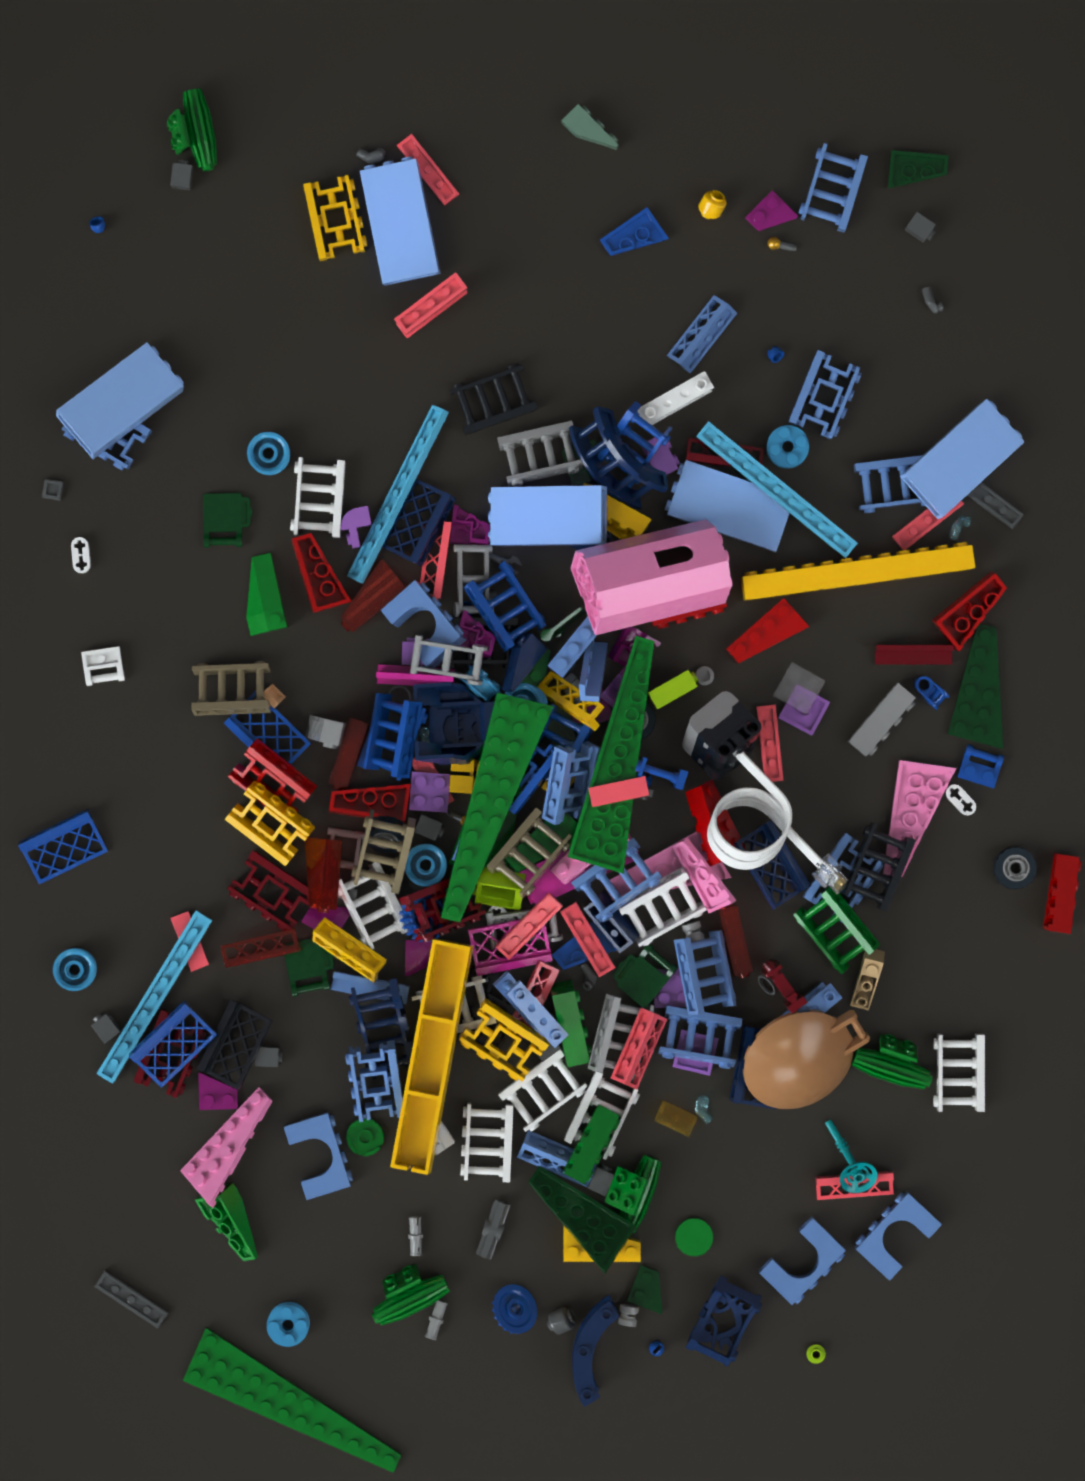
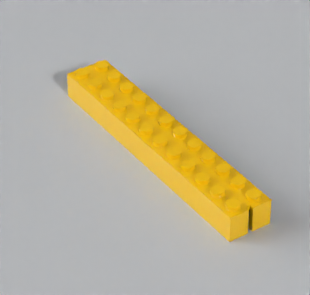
[741,542,975,601]
[390,938,474,1175]

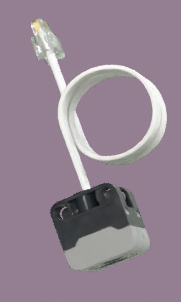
[682,691,848,894]

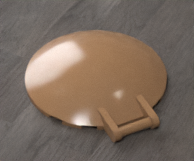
[743,1010,870,1109]

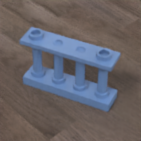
[799,143,868,232]
[854,455,925,513]
[571,837,662,922]
[674,930,736,1015]
[493,971,569,1048]
[779,982,842,1017]
[658,1006,742,1069]

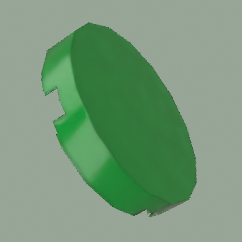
[346,1118,384,1156]
[675,1218,713,1256]

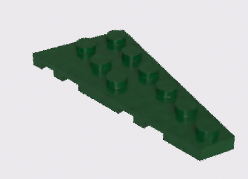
[947,624,1003,749]
[529,1166,636,1274]

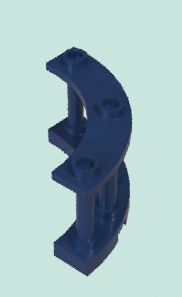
[569,406,668,509]
[349,978,413,1080]
[572,1294,619,1407]

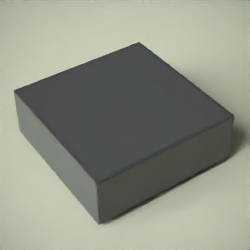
[42,479,64,501]

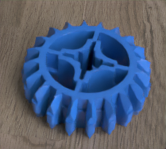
[398,894,444,942]

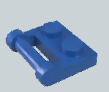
[957,744,1004,789]

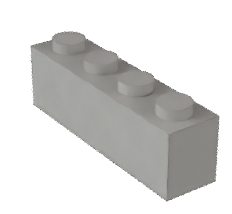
[847,683,916,757]

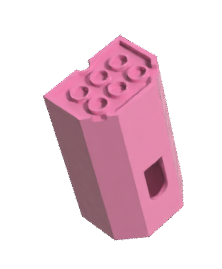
[570,519,733,635]

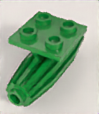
[167,88,217,171]
[851,1034,933,1089]
[604,1155,662,1233]
[371,1264,450,1326]

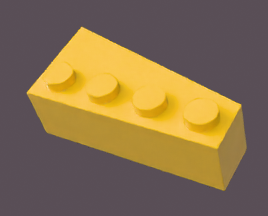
[583,483,652,540]
[563,1225,641,1262]

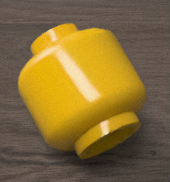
[698,190,727,219]

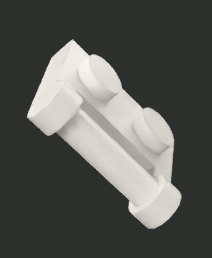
[81,646,125,686]

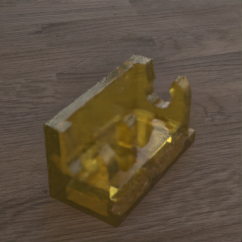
[654,1100,697,1137]

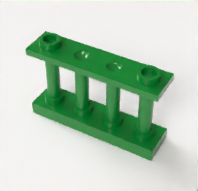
[793,884,880,975]

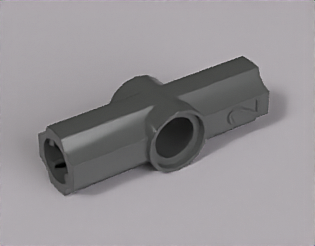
[476,1199,510,1259]

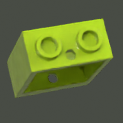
[648,670,699,710]
[472,867,526,910]

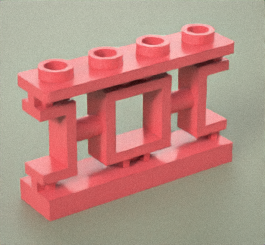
[394,272,468,338]

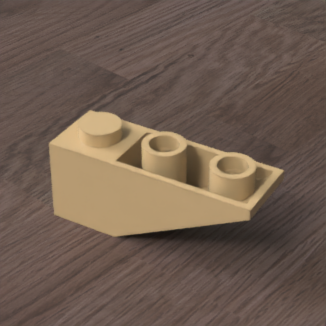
[850,949,885,1011]

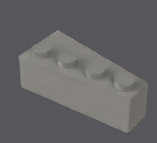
[305,715,347,749]

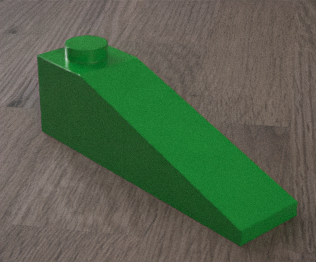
[246,553,288,636]
[195,1183,258,1261]

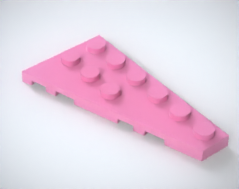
[883,760,957,877]
[606,831,731,901]
[180,1087,272,1208]

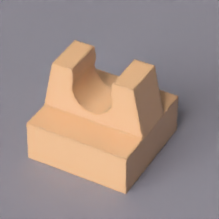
[264,684,286,708]

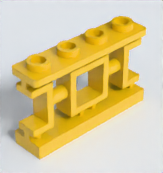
[303,175,368,262]
[225,781,315,866]
[459,998,549,1082]

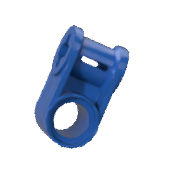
[913,676,950,710]

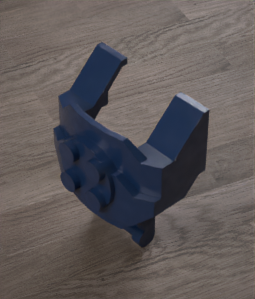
[413,682,494,765]

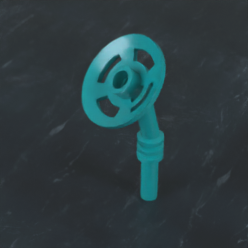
[825,1120,878,1193]

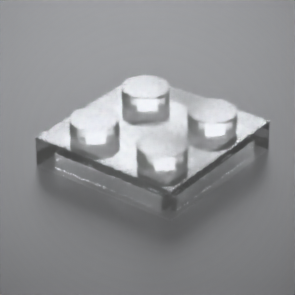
[773,662,825,715]

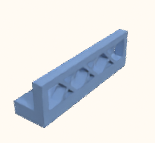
[667,295,737,373]
[579,640,608,702]
[331,971,410,1005]
[517,1130,597,1187]

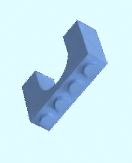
[381,580,466,668]
[548,616,600,679]
[284,1111,354,1200]
[855,1191,942,1281]
[758,1216,846,1305]

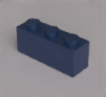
[583,891,640,953]

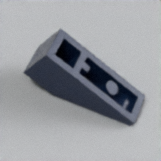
[502,634,547,692]

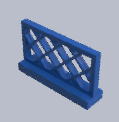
[224,690,311,765]
[18,809,108,884]
[129,1000,217,1088]

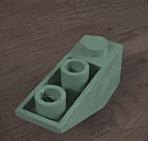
[562,104,619,150]

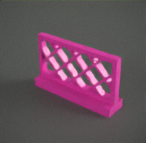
[376,664,455,686]
[468,919,552,976]

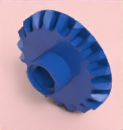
[492,1284,537,1334]

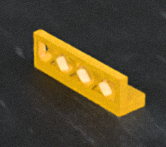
[538,671,604,731]
[312,917,387,983]

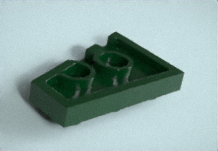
[887,150,949,189]

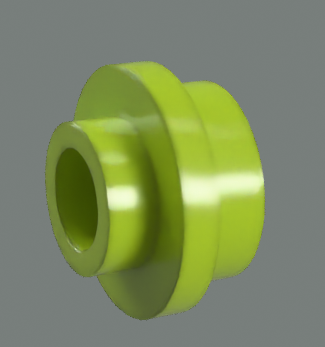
[806,1344,826,1364]

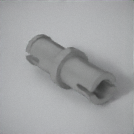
[408,1216,423,1256]
[425,1300,448,1340]

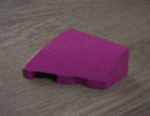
[450,505,490,545]
[458,610,496,658]
[608,626,661,666]
[301,905,350,929]
[405,940,433,976]

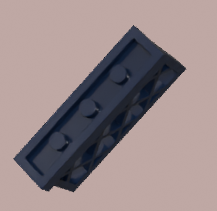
[382,479,456,567]
[733,820,811,909]
[729,1025,776,1110]

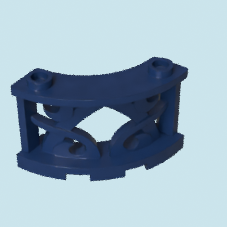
[685,1276,762,1366]

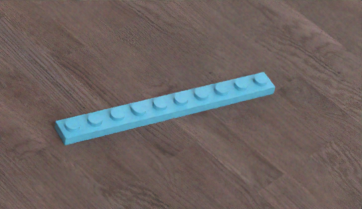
[347,405,449,584]
[696,421,858,558]
[96,910,213,1084]

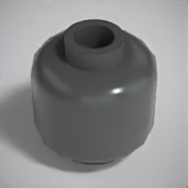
[547,1306,576,1335]

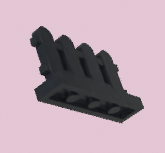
[459,972,515,1050]

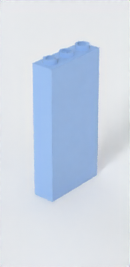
[360,157,441,286]
[56,342,184,459]
[900,399,1024,519]
[665,460,789,553]
[488,485,607,546]

